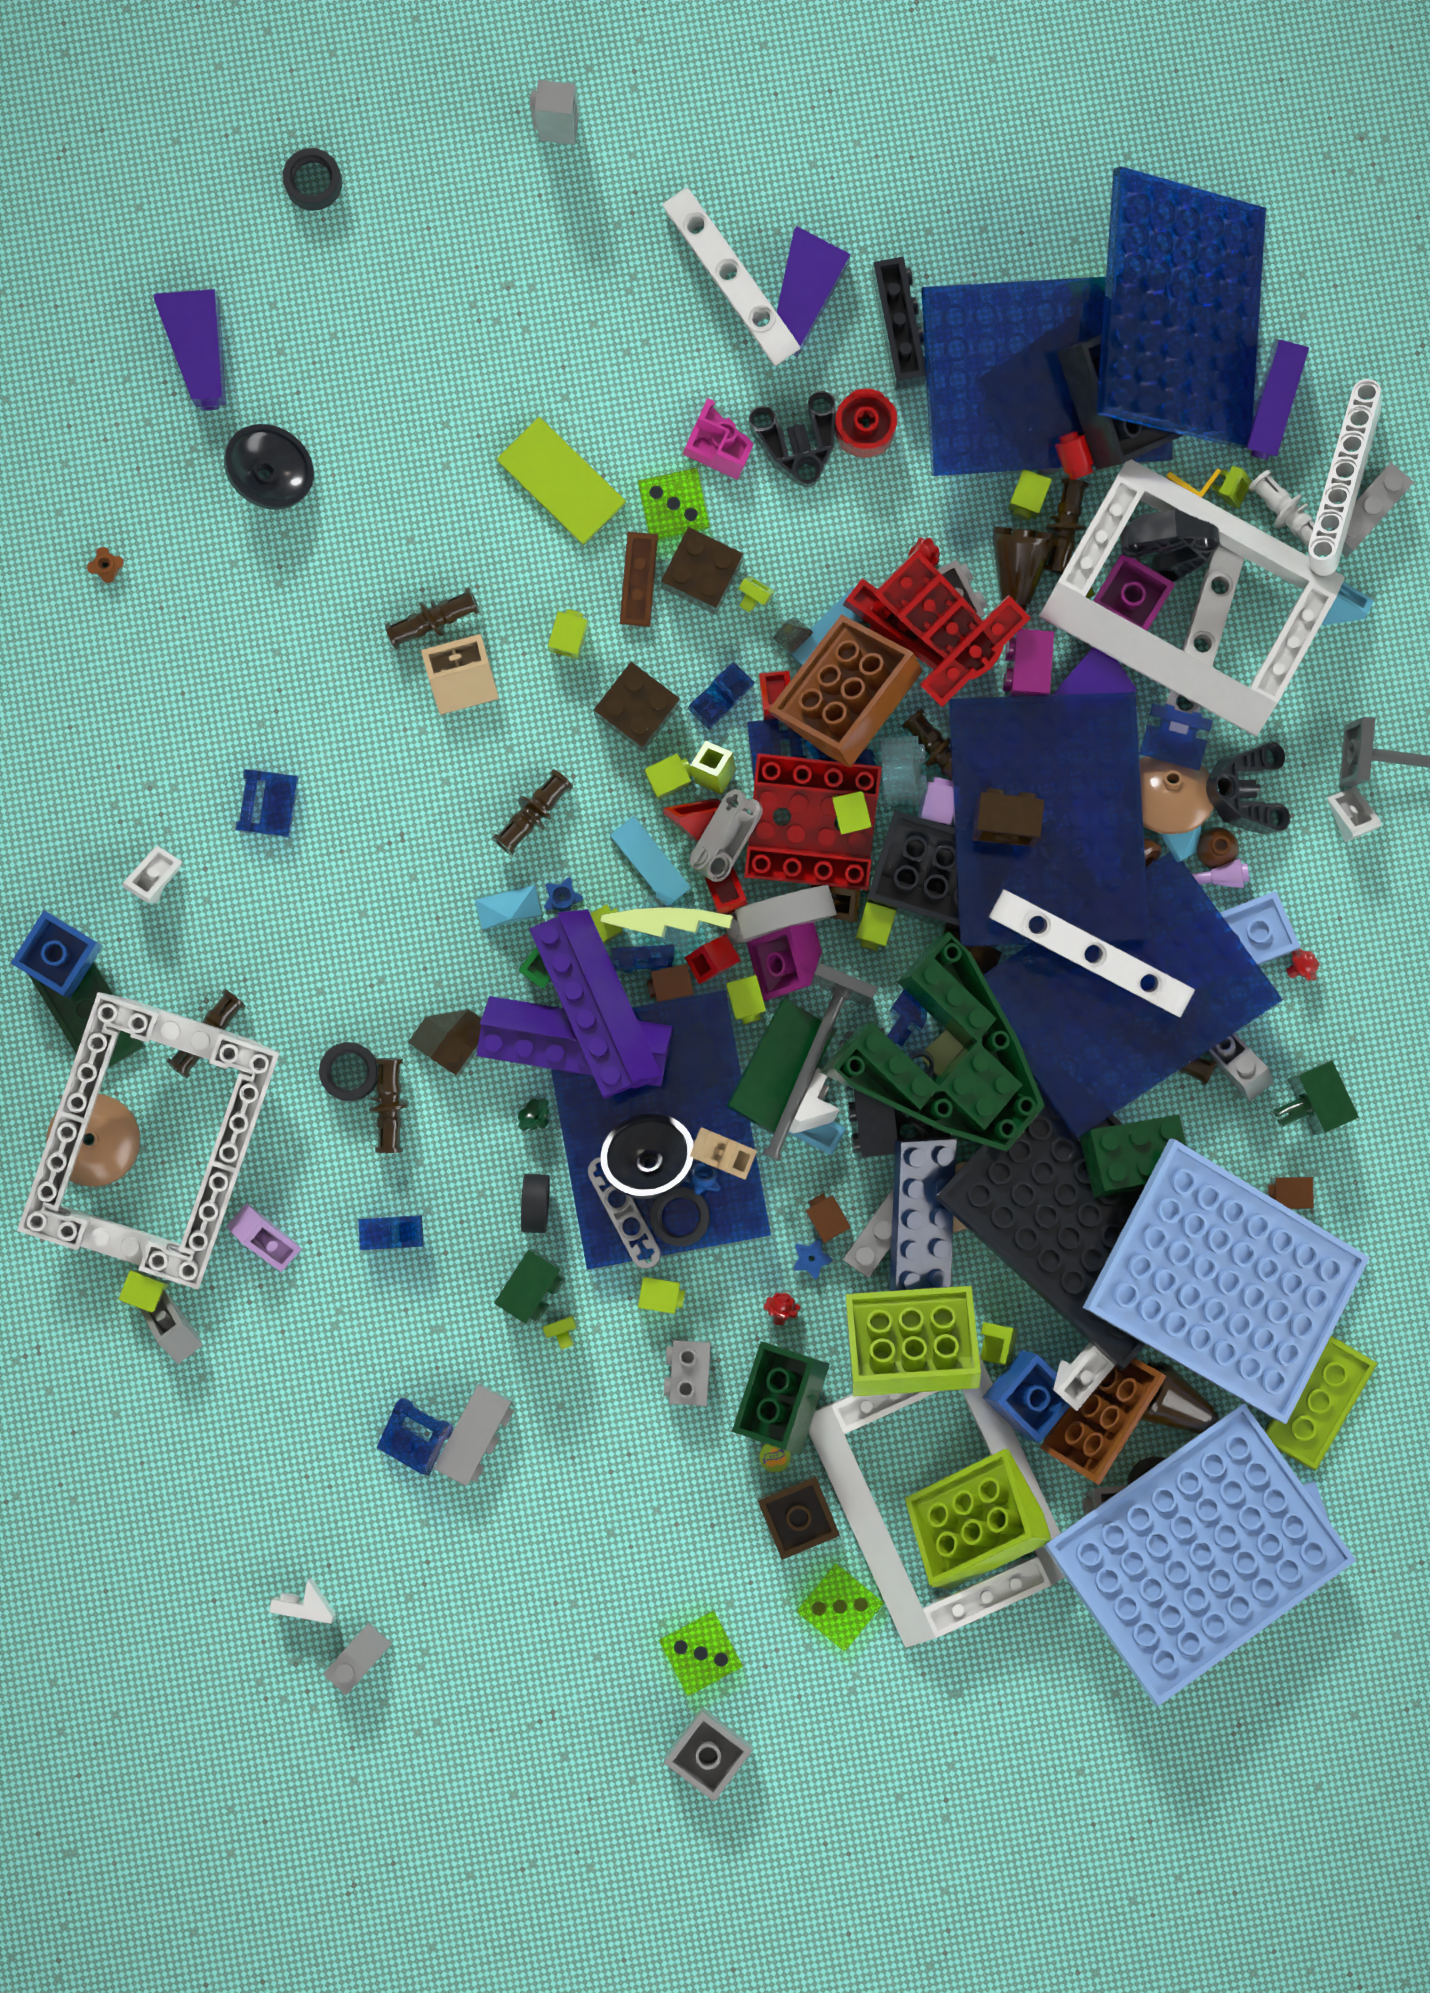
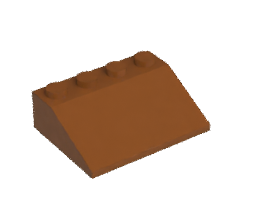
[768,614,923,768]
[1040,1358,1166,1485]

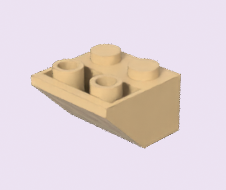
[421,634,499,715]

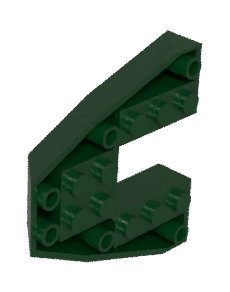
[820,932,1045,1151]

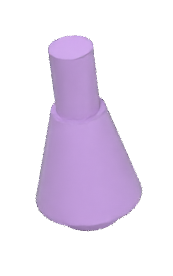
[1191,858,1250,888]

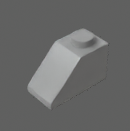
[139,1290,203,1364]
[323,1623,392,1695]

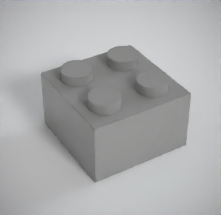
[664,1707,753,1802]

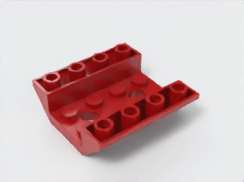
[744,753,882,890]

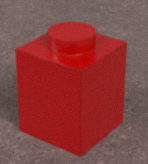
[684,934,741,984]

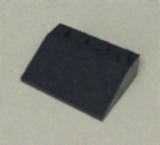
[1057,318,1183,470]
[865,810,1014,940]

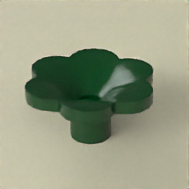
[518,1098,549,1131]

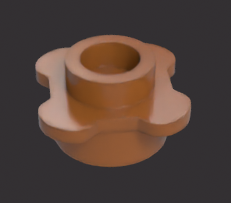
[87,547,124,583]

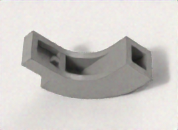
[726,885,837,946]

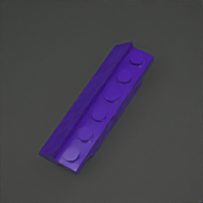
[529,909,662,1099]
[476,996,673,1087]

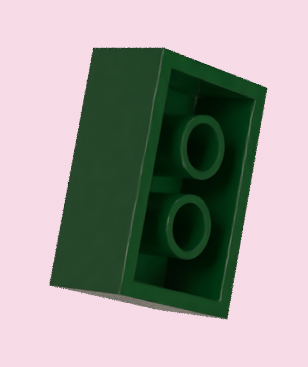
[1080,1114,1187,1199]
[494,1249,566,1324]
[732,1341,830,1454]

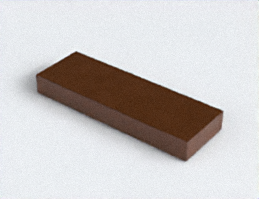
[619,532,658,627]

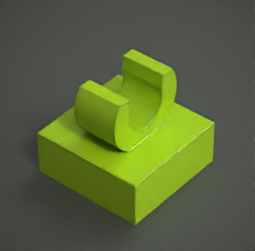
[1211,465,1252,509]
[738,575,775,613]
[543,1316,577,1350]

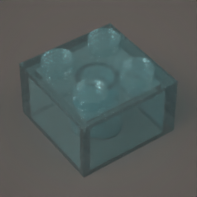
[878,736,927,808]

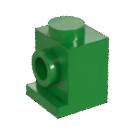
[518,947,551,989]

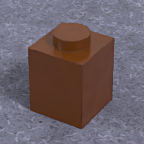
[646,964,694,1004]
[1266,1177,1314,1209]
[805,1193,851,1243]

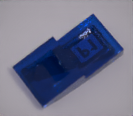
[688,661,755,730]

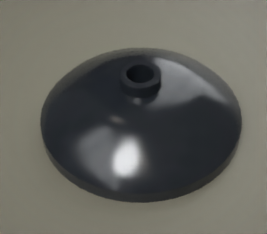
[224,424,314,510]
[601,1114,695,1199]

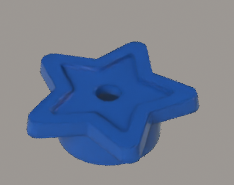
[544,877,583,912]
[684,1163,721,1195]
[793,1239,833,1279]

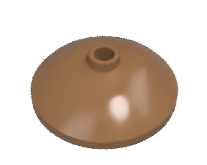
[1123,752,1214,834]
[46,1094,141,1187]

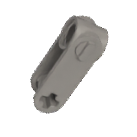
[689,789,763,882]

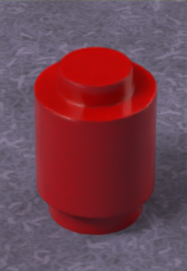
[1055,431,1094,480]

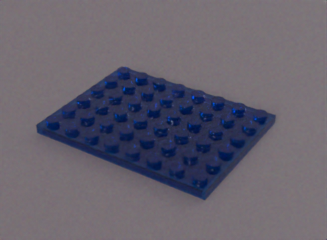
[1097,166,1266,449]
[921,273,1173,476]
[948,692,1149,947]
[983,852,1283,1139]
[551,990,772,1270]

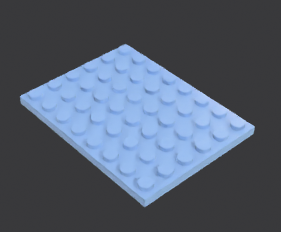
[1083,1139,1370,1424]
[1043,1403,1357,1707]

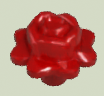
[909,538,940,566]
[1286,948,1320,981]
[763,1293,801,1326]

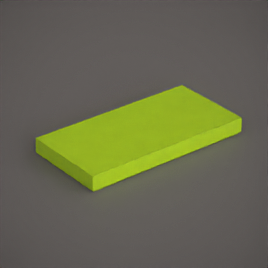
[496,416,626,546]
[1264,1336,1378,1471]

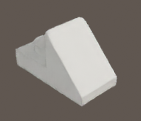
[122,845,182,903]
[789,1068,839,1134]
[1053,1342,1115,1411]
[269,1578,336,1624]

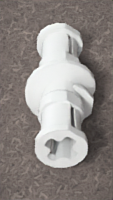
[1248,470,1315,553]

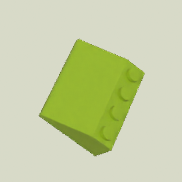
[845,1286,981,1397]
[905,1448,1052,1590]

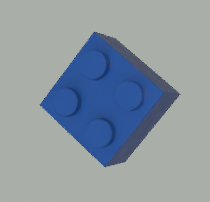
[11,910,103,999]
[982,1350,1070,1443]

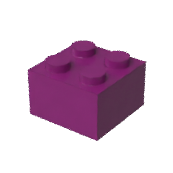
[1092,554,1175,631]
[1002,629,1054,703]

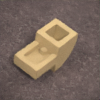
[689,1127,757,1179]

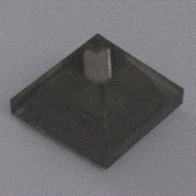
[773,617,813,654]

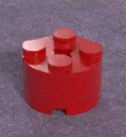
[834,388,897,458]

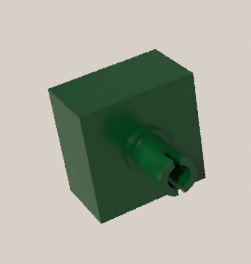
[1273,1060,1359,1135]

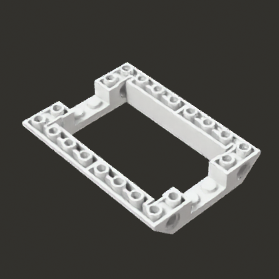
[1039,460,1345,737]
[17,992,279,1290]
[809,1355,1065,1648]

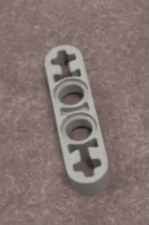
[588,1157,661,1268]

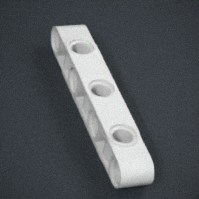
[662,187,801,366]
[1156,545,1244,751]
[989,889,1195,1017]

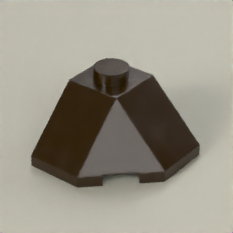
[408,1009,482,1077]

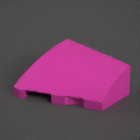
[682,397,754,480]

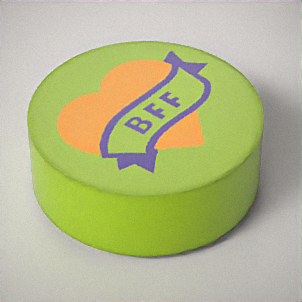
[759,1443,791,1473]

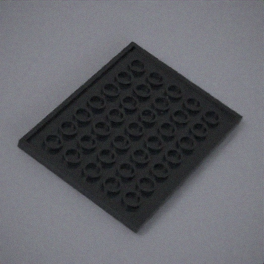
[934,1063,1146,1371]

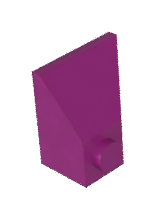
[746,922,822,1001]

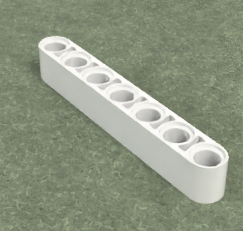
[1308,379,1381,576]

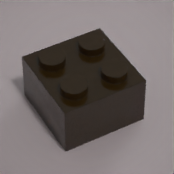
[661,527,744,615]
[593,662,681,753]
[971,788,1045,848]
[757,1474,840,1560]

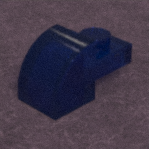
[887,989,927,1047]
[357,1215,424,1250]

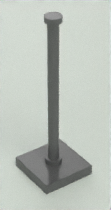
[1339,717,1430,788]
[762,963,877,1161]

